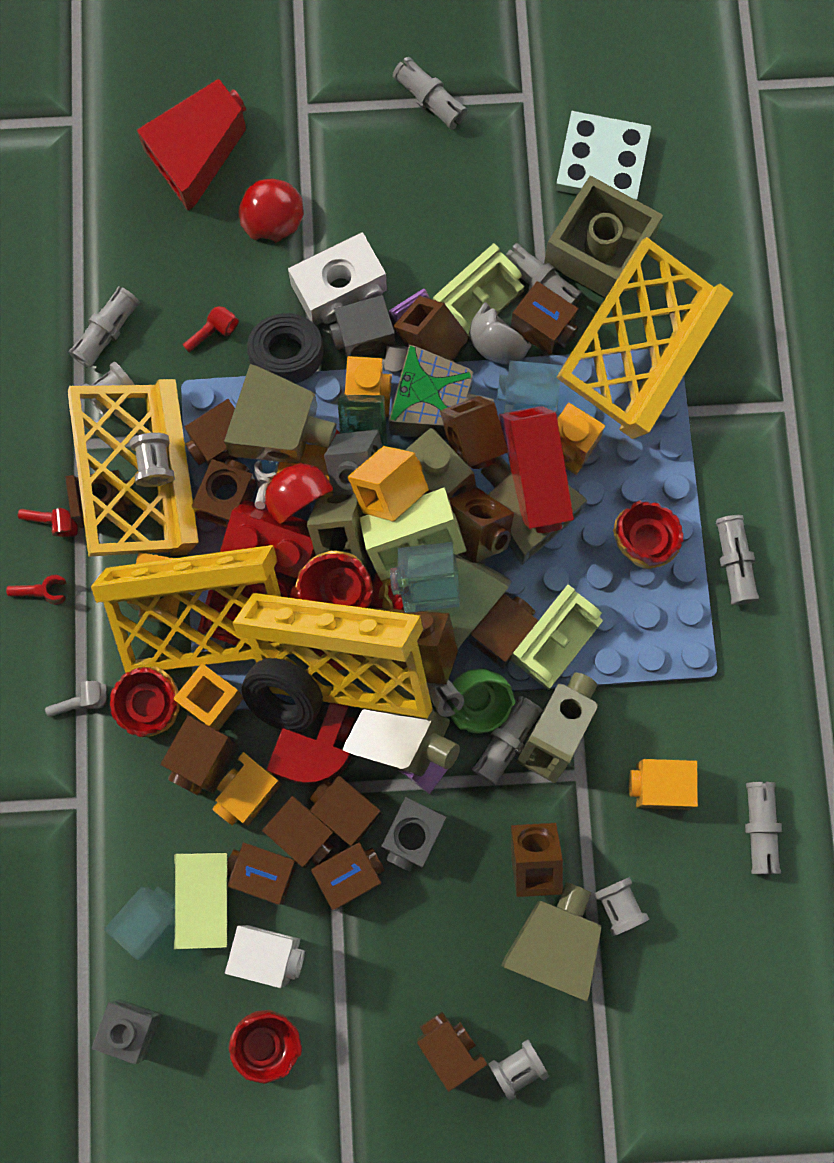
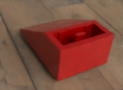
[197,500,316,646]

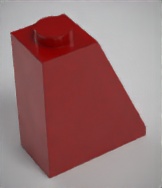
[137,79,246,210]
[499,406,574,533]

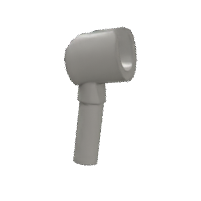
[376,345,408,371]
[45,681,106,717]

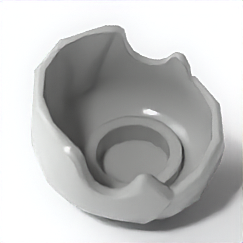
[469,303,532,365]

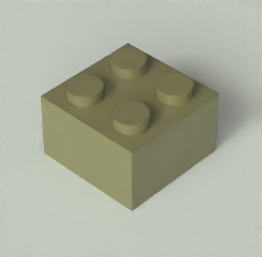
[544,175,663,298]

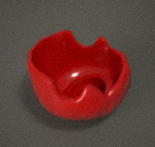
[239,178,304,242]
[265,463,333,524]
[228,1009,302,1084]

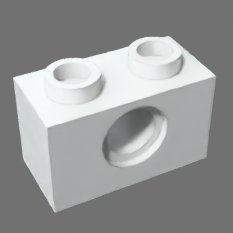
[288,232,387,325]
[225,925,305,988]

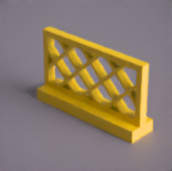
[556,237,734,439]
[68,379,199,557]
[91,545,293,673]
[233,593,433,719]

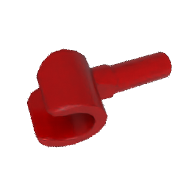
[182,306,239,352]
[18,508,78,537]
[6,575,67,605]

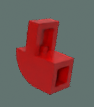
[266,703,355,786]

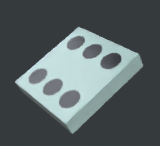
[555,111,651,200]

